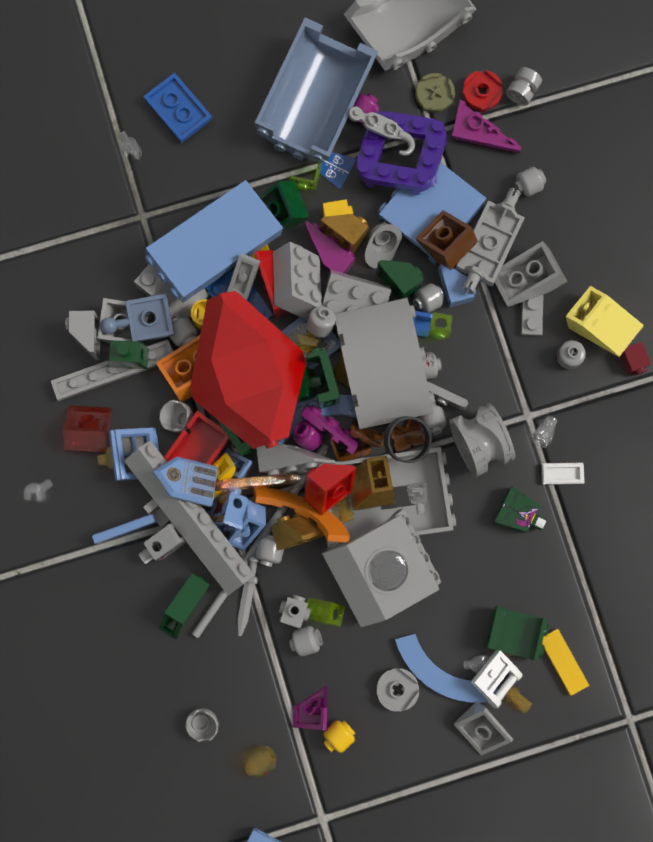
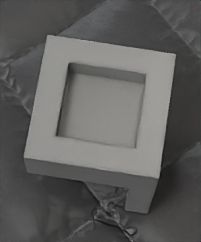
[144,499,170,527]

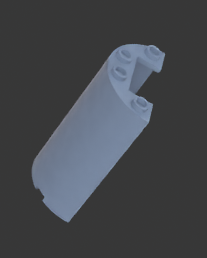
[255,18,378,163]

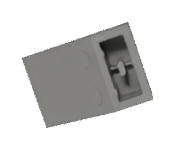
[257,444,335,477]

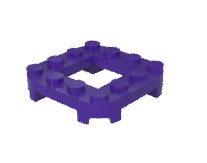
[357,111,447,195]

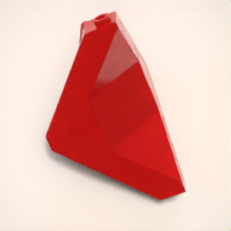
[190,291,306,449]

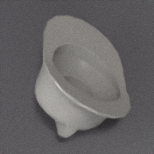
[364,222,402,268]

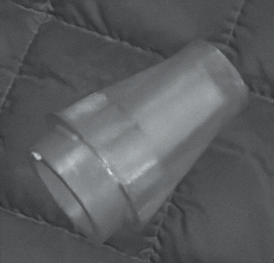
[532,416,558,448]

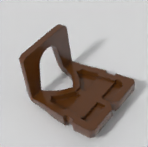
[349,418,391,448]
[388,419,425,453]
[329,435,372,461]

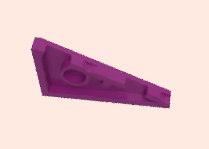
[451,100,521,153]

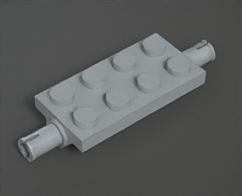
[455,188,525,295]

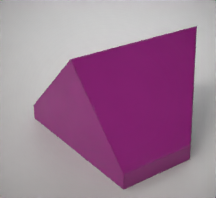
[293,685,327,730]

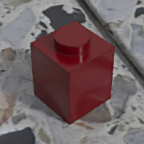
[620,342,651,376]

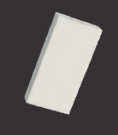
[541,463,584,485]

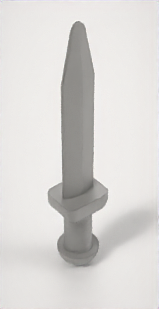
[238,555,260,636]

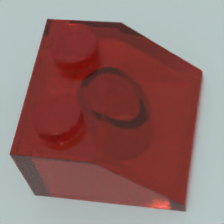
[63,406,111,452]

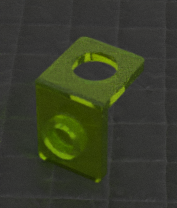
[290,162,322,190]
[429,312,452,340]
[307,598,345,626]

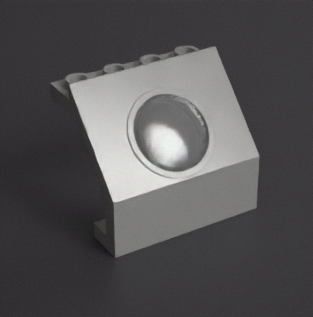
[322,509,441,627]

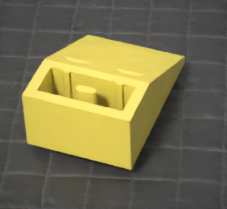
[566,286,643,357]

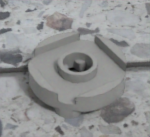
[376,668,419,711]

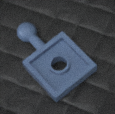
[101,294,175,342]

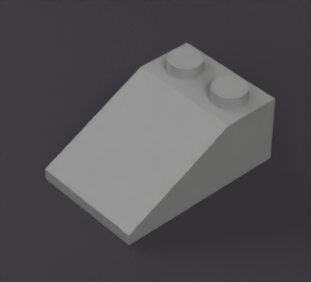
[495,241,567,307]
[134,264,210,319]

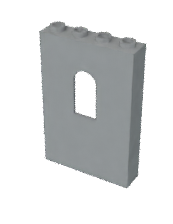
[327,447,456,547]

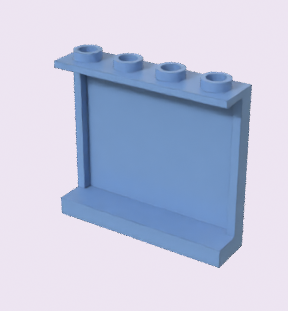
[378,163,487,264]

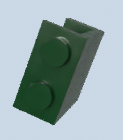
[485,606,549,661]

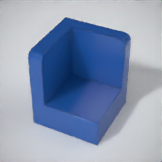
[413,311,433,338]

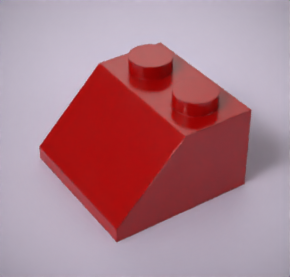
[304,464,356,515]

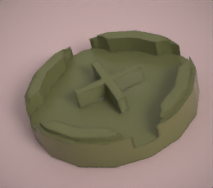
[415,73,455,113]

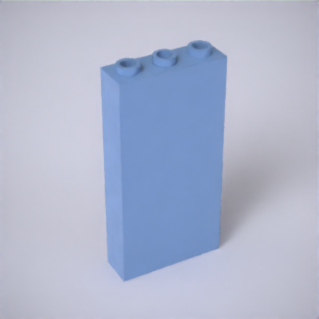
[145,180,283,303]

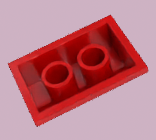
[254,250,293,319]

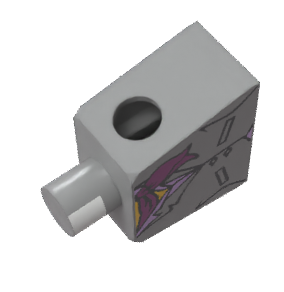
[139,524,187,564]

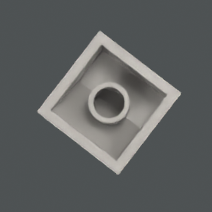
[65,311,100,360]

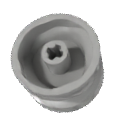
[449,402,515,477]

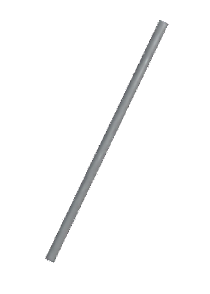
[191,443,329,638]

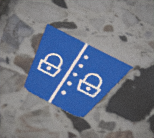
[317,152,356,189]

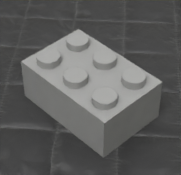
[273,242,322,319]
[322,270,391,314]

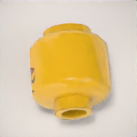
[323,720,355,753]

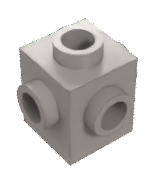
[279,595,311,628]

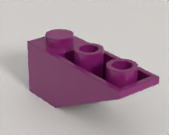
[305,221,355,274]

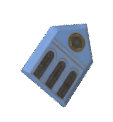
[152,457,218,507]

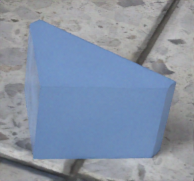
[220,448,254,483]

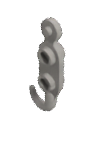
[348,107,415,156]

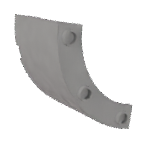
[344,0,477,70]
[335,298,435,429]

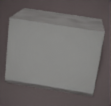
[97,298,132,344]
[454,701,513,755]

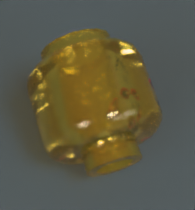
[244,745,277,778]

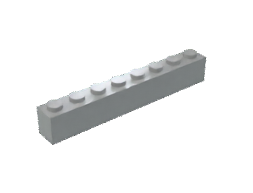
[125,441,254,596]

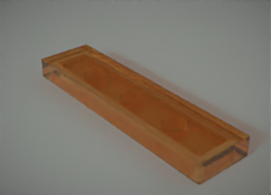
[215,474,300,491]

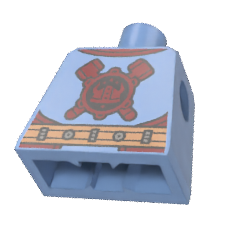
[209,482,248,532]

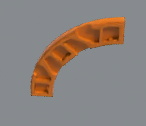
[253,486,350,543]

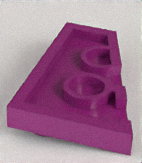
[301,404,358,454]

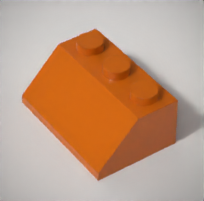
[156,335,200,402]

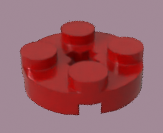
[462,71,502,112]

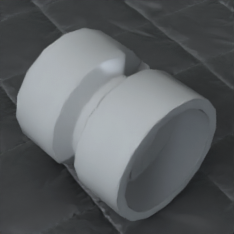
[506,67,542,106]

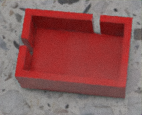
[164,411,231,465]

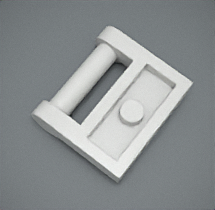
[471,650,523,708]

